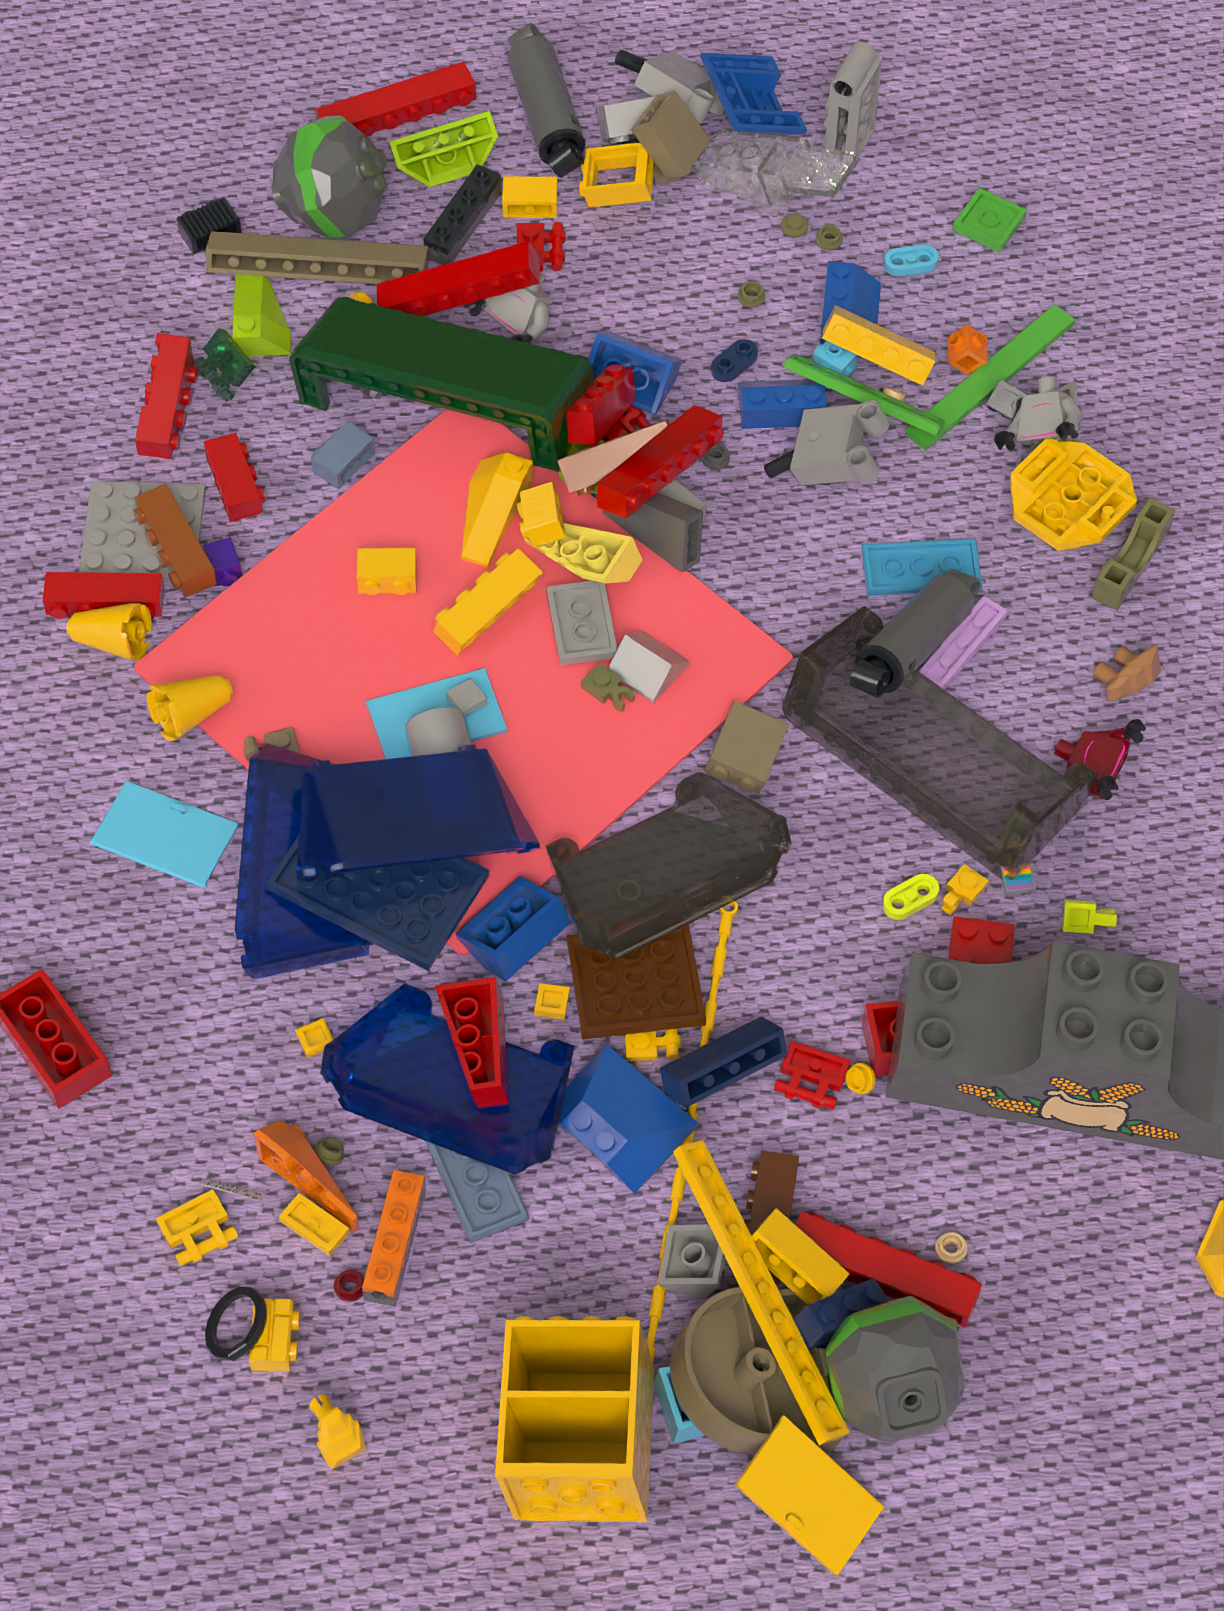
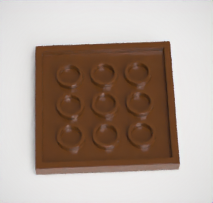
[567,922,706,1040]

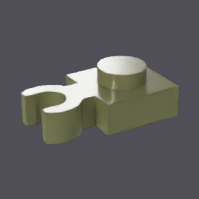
[581,663,635,712]

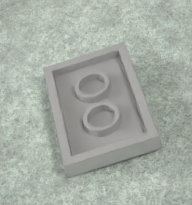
[546,581,617,666]

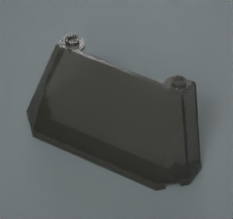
[545,772,792,959]

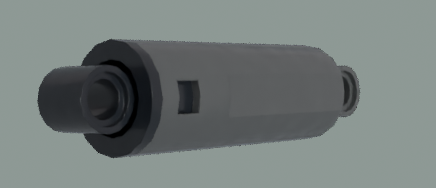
[508,23,585,178]
[850,569,980,698]

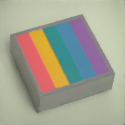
[1000,862,1036,895]

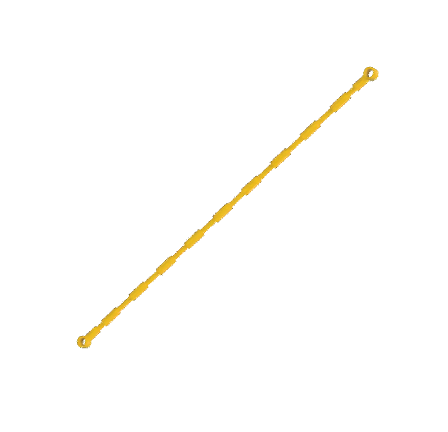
[646,898,738,1362]

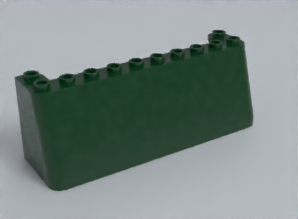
[289,297,594,472]

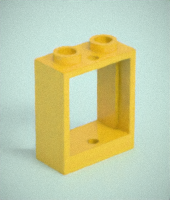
[579,143,655,207]

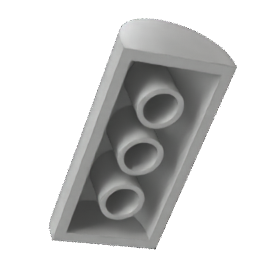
[406,707,491,837]

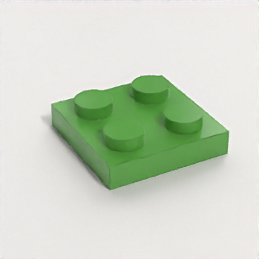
[952,188,1027,253]

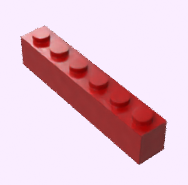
[315,61,477,137]
[377,241,540,316]
[597,405,724,519]
[795,1211,982,1328]

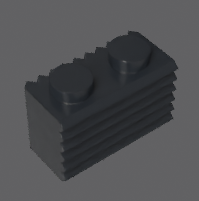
[177,197,242,255]

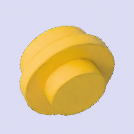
[845,1063,875,1094]

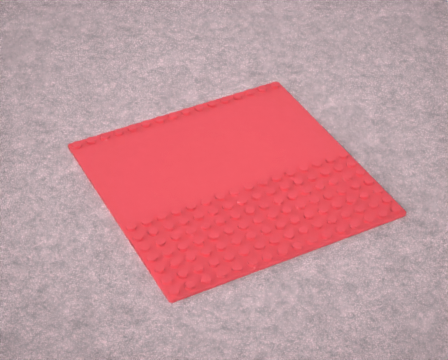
[134,409,793,956]

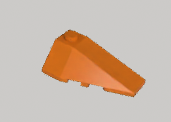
[254,1120,359,1232]

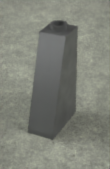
[602,493,703,572]

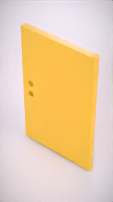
[734,1415,884,1576]

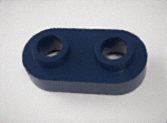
[711,339,758,382]

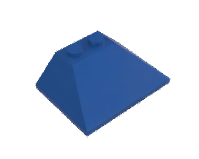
[701,53,807,135]
[543,1044,699,1194]

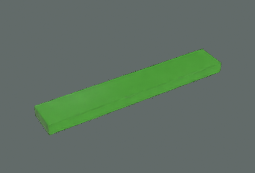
[783,354,946,436]

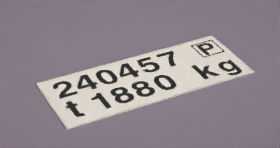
[201,1179,264,1201]

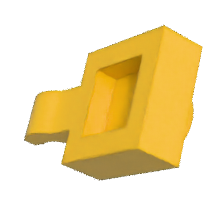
[941,864,989,916]

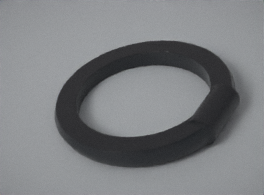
[205,1287,267,1361]

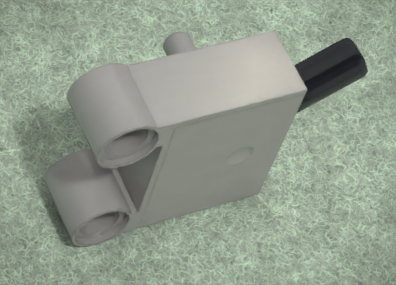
[615,49,725,124]
[764,400,889,485]

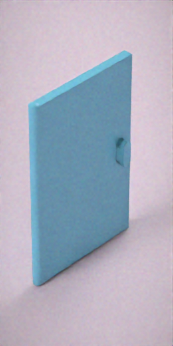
[365,668,507,765]
[90,781,239,888]

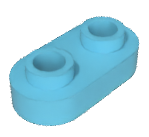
[884,245,939,276]

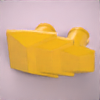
[309,1394,366,1469]

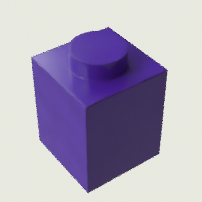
[203,537,242,587]

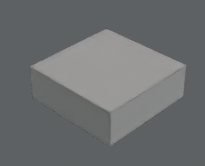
[446,678,487,717]

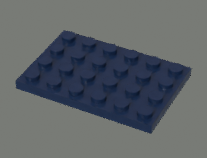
[266,791,490,971]

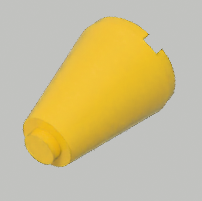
[66,602,152,661]
[146,675,233,742]

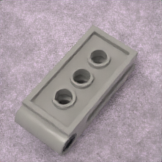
[822,42,882,166]

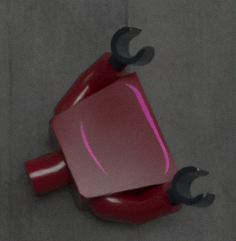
[1054,719,1146,800]

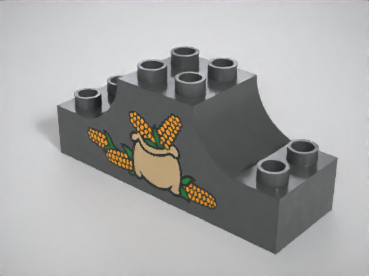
[885,941,1224,1160]

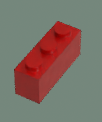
[203,433,266,522]

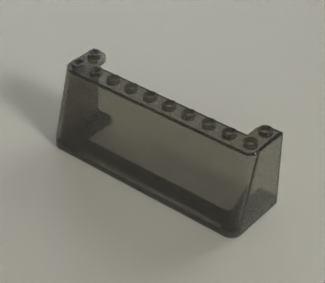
[782,606,1098,880]

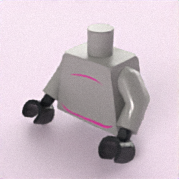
[463,272,551,342]
[994,377,1082,450]

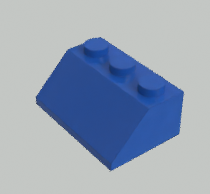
[820,261,881,344]
[588,331,682,415]
[738,379,827,429]
[455,876,570,981]

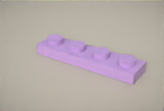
[916,596,1008,694]

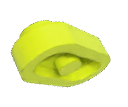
[883,874,939,920]

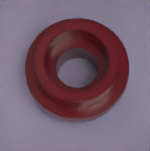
[334,1270,364,1302]

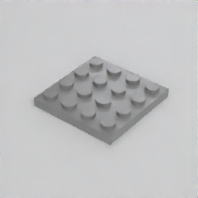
[79,481,206,583]

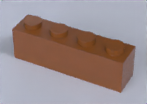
[133,484,217,598]

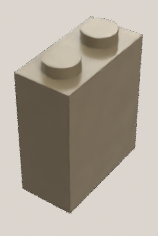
[631,90,710,180]
[704,701,789,794]

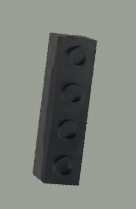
[423,164,501,265]

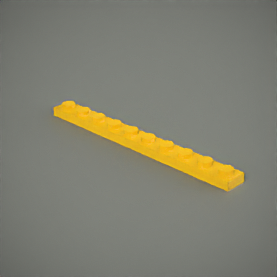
[673,1140,849,1446]

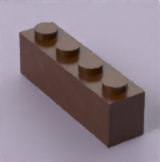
[744,1150,799,1285]

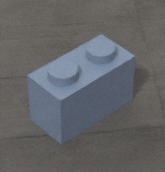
[311,421,375,489]

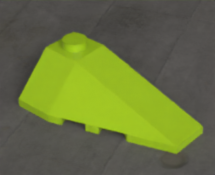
[232,274,291,357]

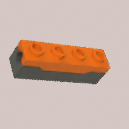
[362,1170,426,1307]

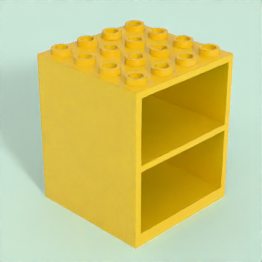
[495,1316,655,1522]

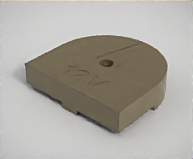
[670,1287,841,1455]

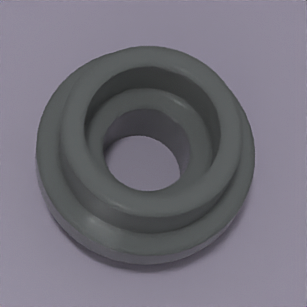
[702,443,730,470]

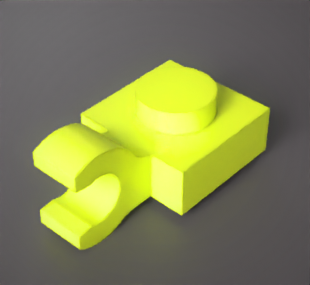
[1062,899,1117,934]

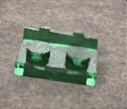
[195,328,256,402]

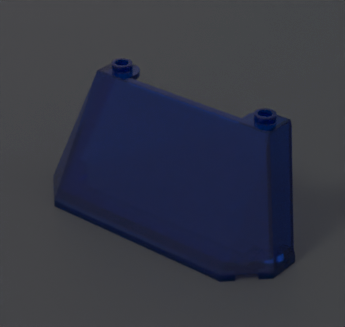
[235,743,384,979]
[296,745,540,880]
[320,984,575,1175]

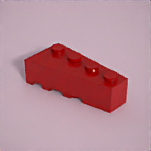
[135,333,199,459]

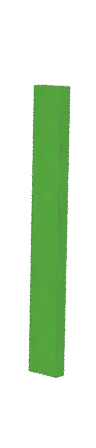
[905,304,1075,451]

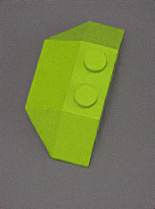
[388,111,498,188]

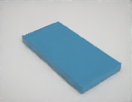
[861,538,983,596]

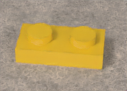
[279,1193,350,1257]

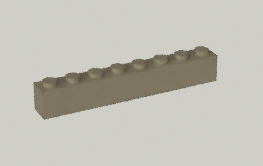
[206,231,429,284]

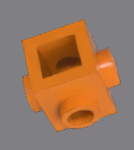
[948,324,988,374]

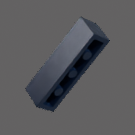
[660,1016,788,1108]

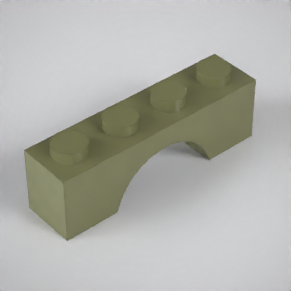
[1092,498,1175,611]

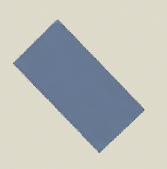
[422,1110,530,1243]

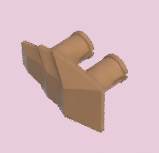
[1093,644,1161,702]

